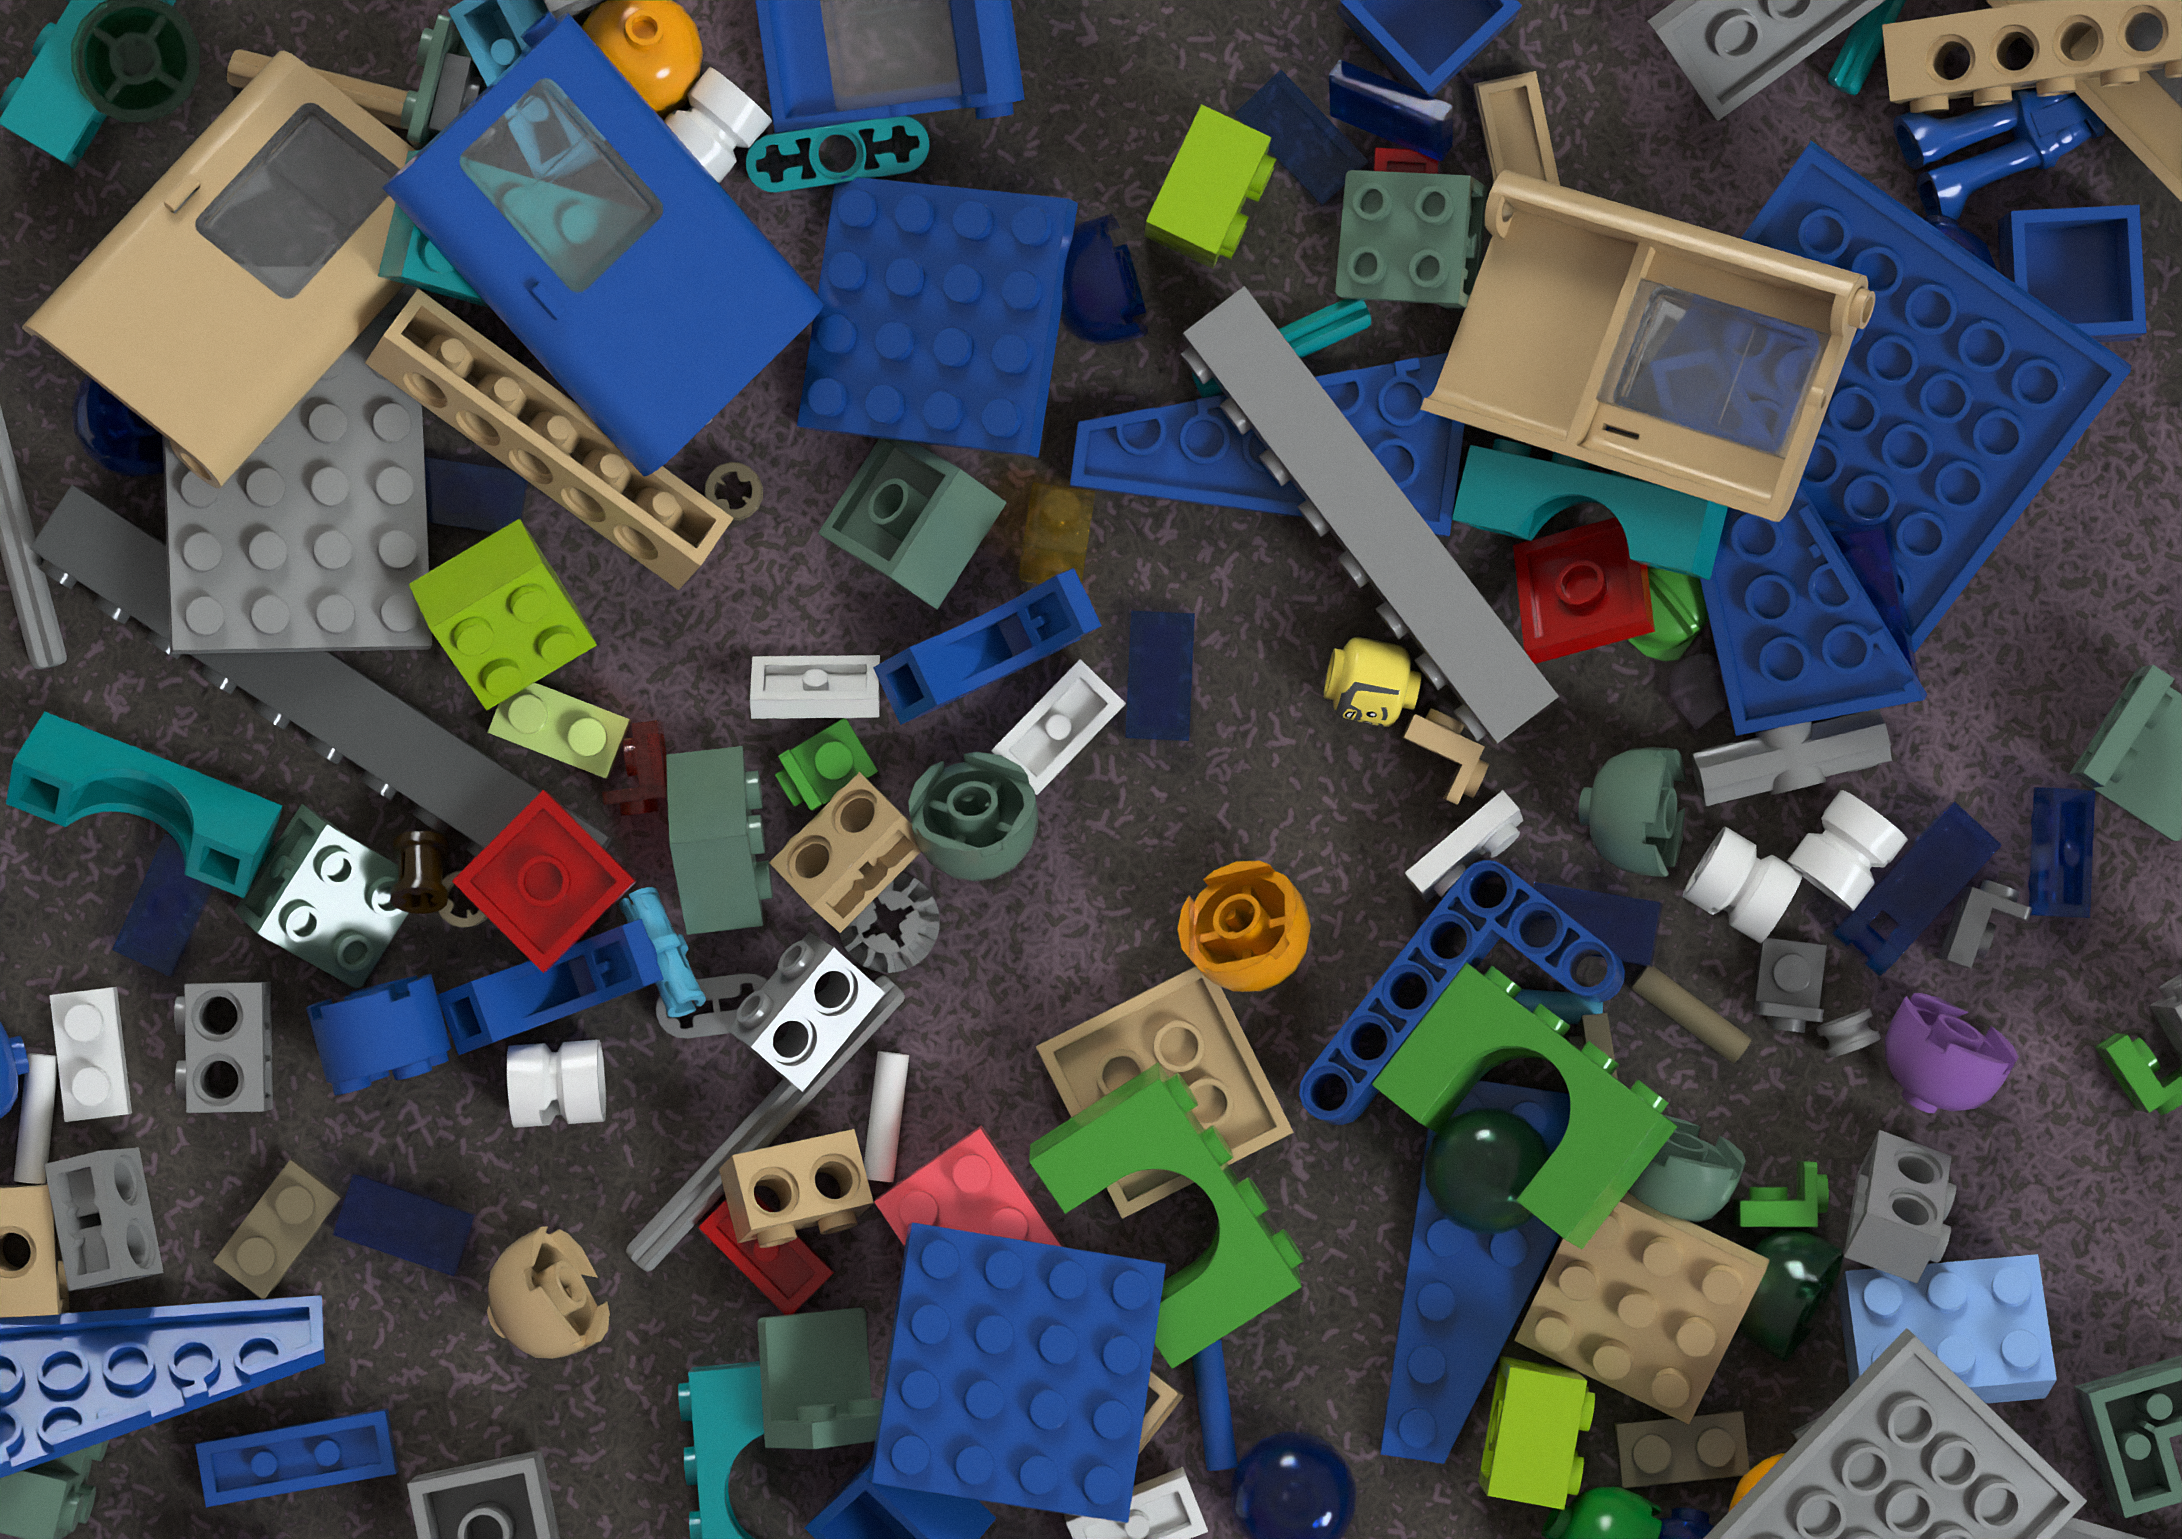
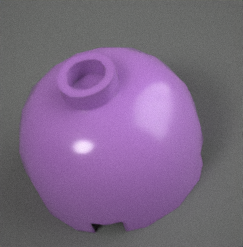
[1885,993,2019,1113]

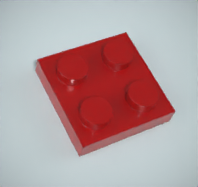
[1513,517,1655,664]
[452,790,637,973]

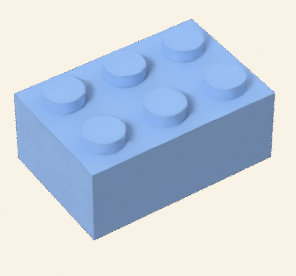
[1838,1254,2057,1403]

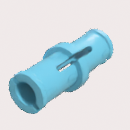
[619,887,706,1018]

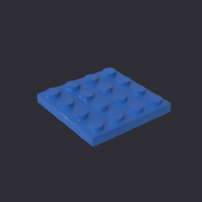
[797,176,1078,458]
[869,1223,1166,1523]

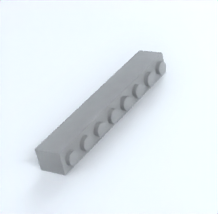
[1180,286,1559,744]

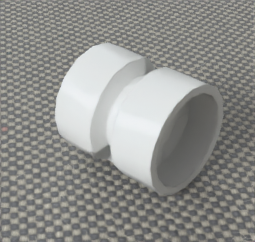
[664,67,772,183]
[1786,790,1908,911]
[1682,827,1803,943]
[507,1039,606,1128]

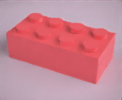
[874,1125,1065,1247]

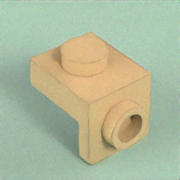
[1401,708,1489,805]

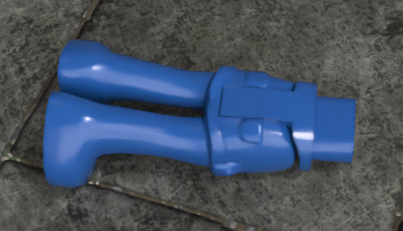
[1893,87,2107,229]

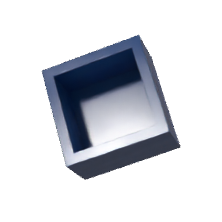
[1336,0,1522,105]
[1998,205,2147,343]
[804,1456,996,1539]

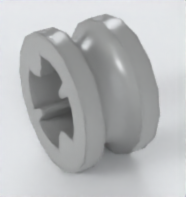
[1816,1008,1881,1058]

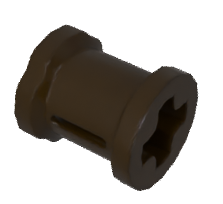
[390,831,450,914]

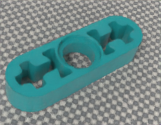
[746,115,929,192]

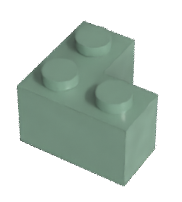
[666,746,773,935]
[2074,1355,2182,1518]
[0,1440,109,1539]

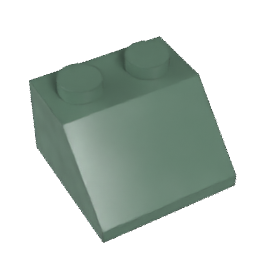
[818,438,1007,610]

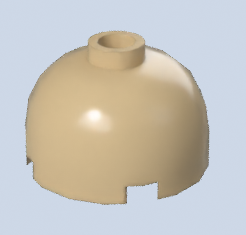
[487,1226,610,1359]

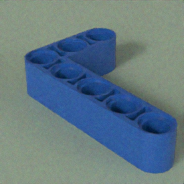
[1299,860,1625,1125]

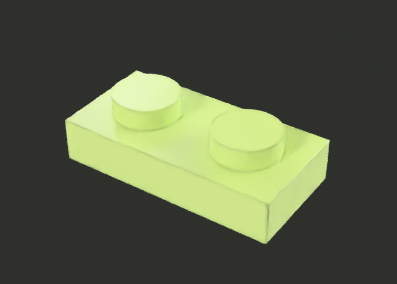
[487,682,631,779]

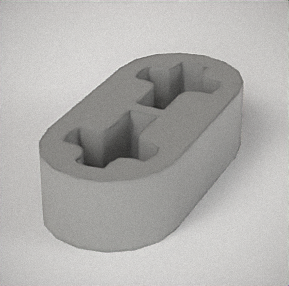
[656,973,768,1038]

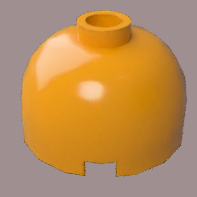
[581,0,703,119]
[1177,860,1311,992]

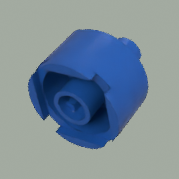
[306,974,451,1095]

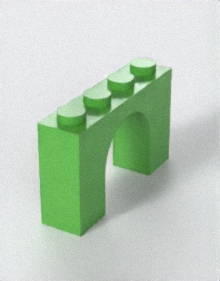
[1372,962,1678,1249]
[1029,1062,1304,1369]

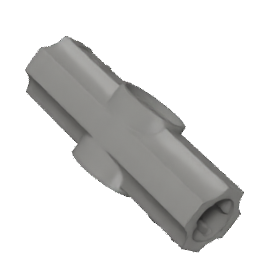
[1690,709,1892,807]

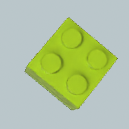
[1144,104,1277,269]
[409,518,597,710]
[1478,1356,1595,1510]

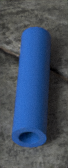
[1192,1339,1238,1471]

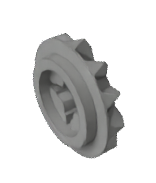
[839,872,940,973]

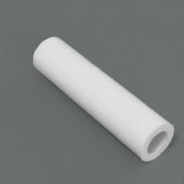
[864,1051,909,1182]
[13,1053,58,1184]

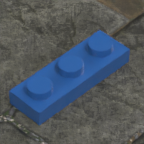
[195,1408,399,1507]

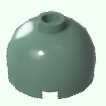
[1579,747,1686,877]
[908,752,1039,882]
[1627,1115,1746,1224]

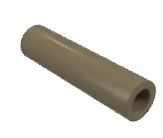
[1630,963,1752,1064]

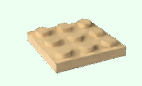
[1036,966,1294,1219]
[1514,1192,1770,1424]

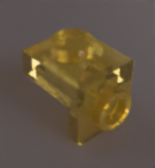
[1019,482,1095,585]

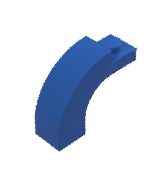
[873,568,1102,725]
[437,919,664,1055]

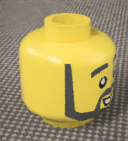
[1324,637,1421,727]

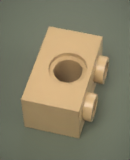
[0,1183,69,1318]

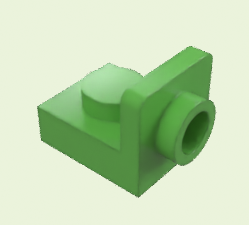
[775,718,879,812]
[2095,1033,2182,1115]
[1733,1161,1829,1227]

